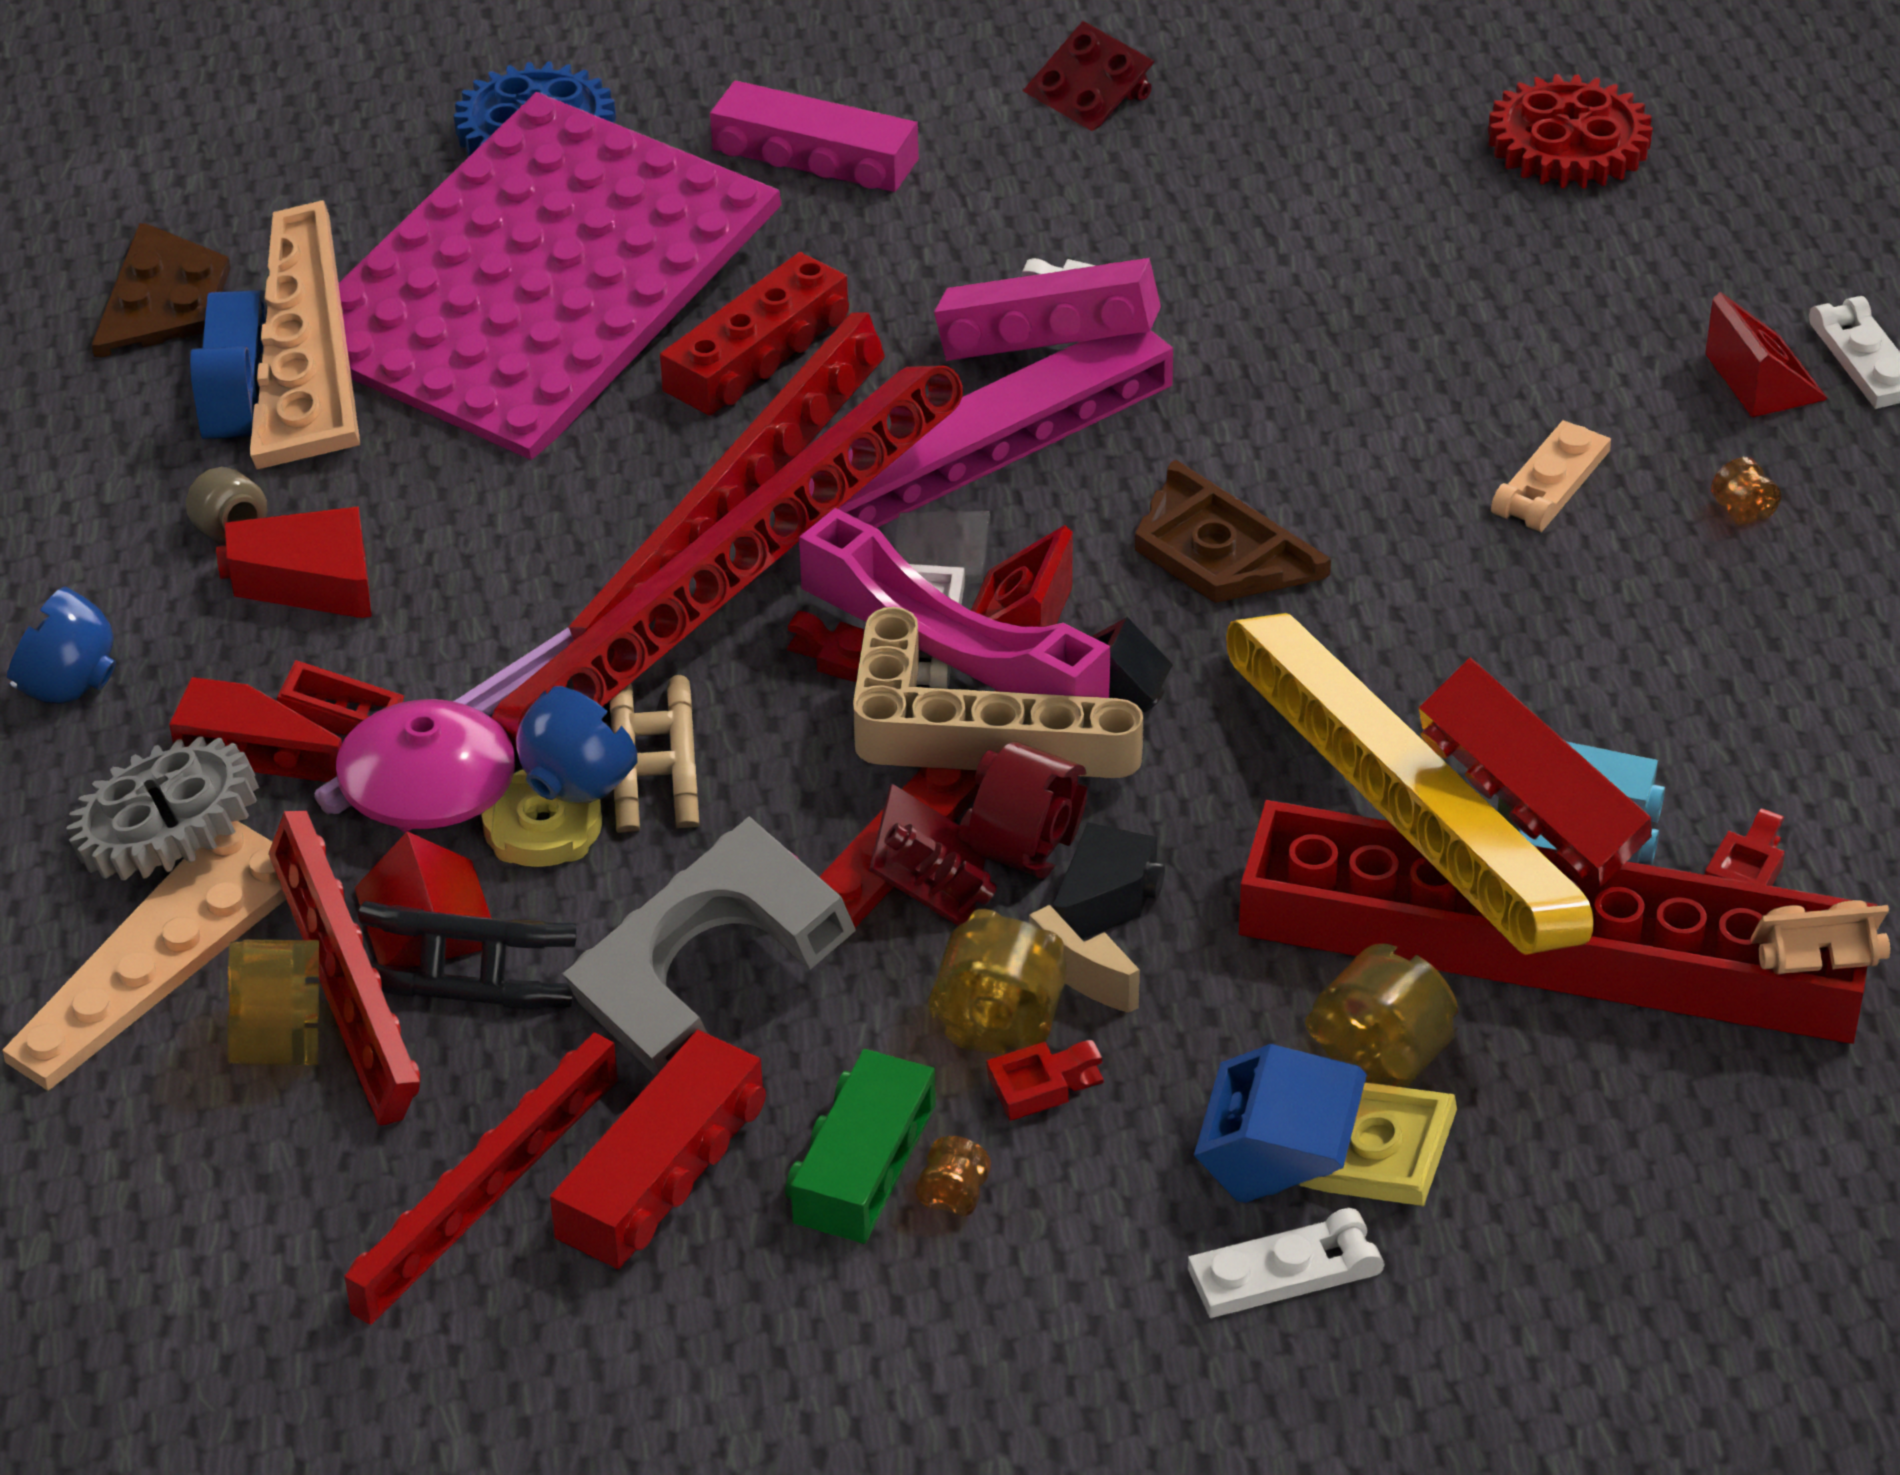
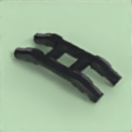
[358,901,577,1009]

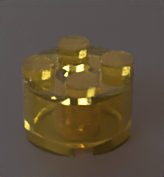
[929,909,1067,1055]
[227,940,319,1065]
[1305,944,1458,1088]

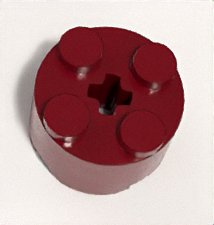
[958,741,1088,878]

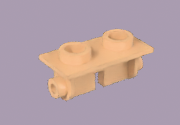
[1751,900,1890,974]

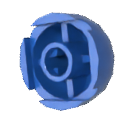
[7,586,116,704]
[516,686,638,803]

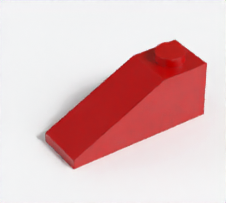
[169,677,342,782]

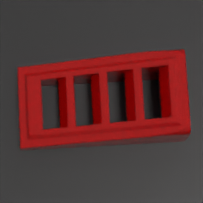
[277,660,405,735]

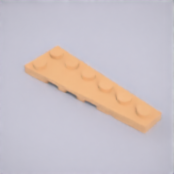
[250,200,360,470]
[2,821,286,1091]

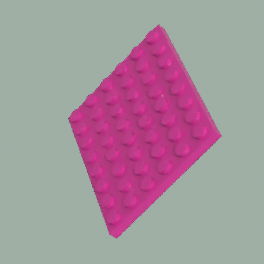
[338,92,782,460]

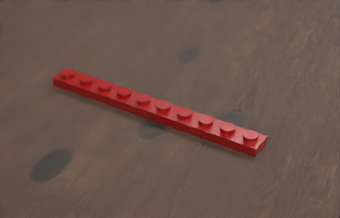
[568,312,885,665]

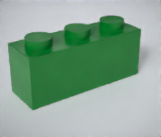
[785,1049,936,1244]

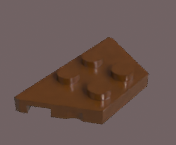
[92,223,230,357]
[1135,459,1331,603]

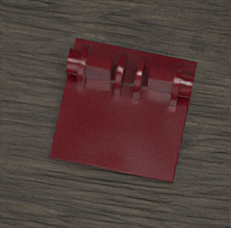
[1022,21,1155,131]
[869,784,997,929]

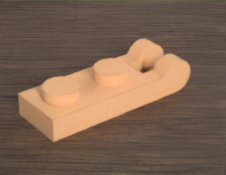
[1491,420,1611,533]

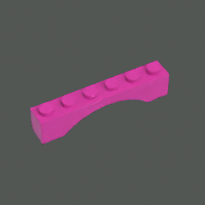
[799,508,1110,698]

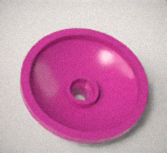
[336,699,515,829]

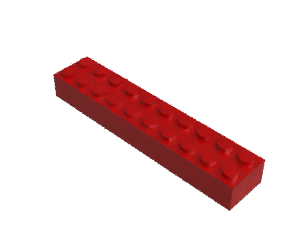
[1238,800,1877,1044]

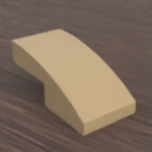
[1029,905,1140,1013]

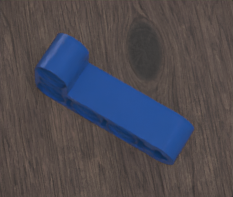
[190,290,266,439]

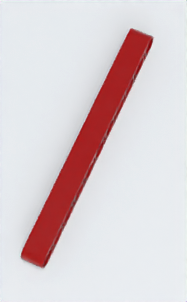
[492,366,963,749]

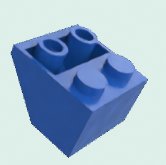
[1194,1044,1367,1203]

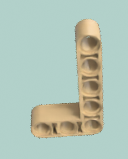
[853,607,1143,778]

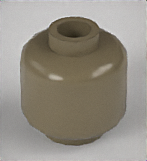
[186,467,268,545]

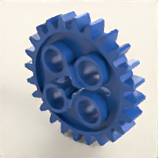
[454,62,616,157]

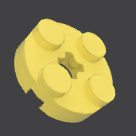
[481,769,602,867]

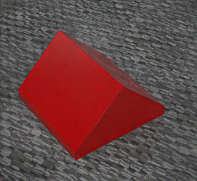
[1705,292,1828,417]
[971,525,1073,627]
[355,831,492,968]

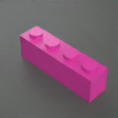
[710,80,919,192]
[934,258,1161,361]

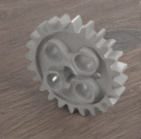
[66,737,259,880]

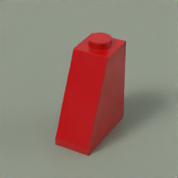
[216,506,372,618]

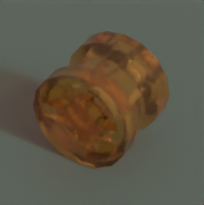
[1711,457,1782,526]
[915,1136,991,1216]

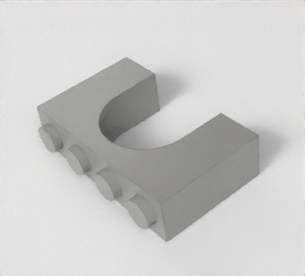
[562,816,856,1076]

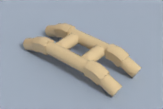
[610,675,699,832]

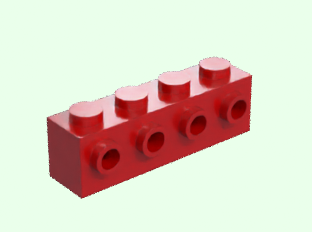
[660,252,849,416]
[1418,657,1652,888]
[550,1029,766,1270]

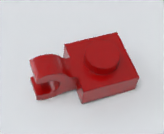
[787,611,865,682]
[1704,808,1785,886]
[986,1040,1104,1121]

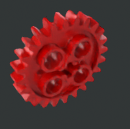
[1488,74,1653,189]

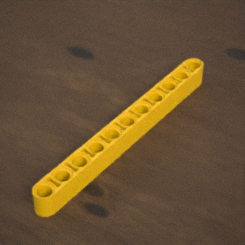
[1226,613,1593,954]

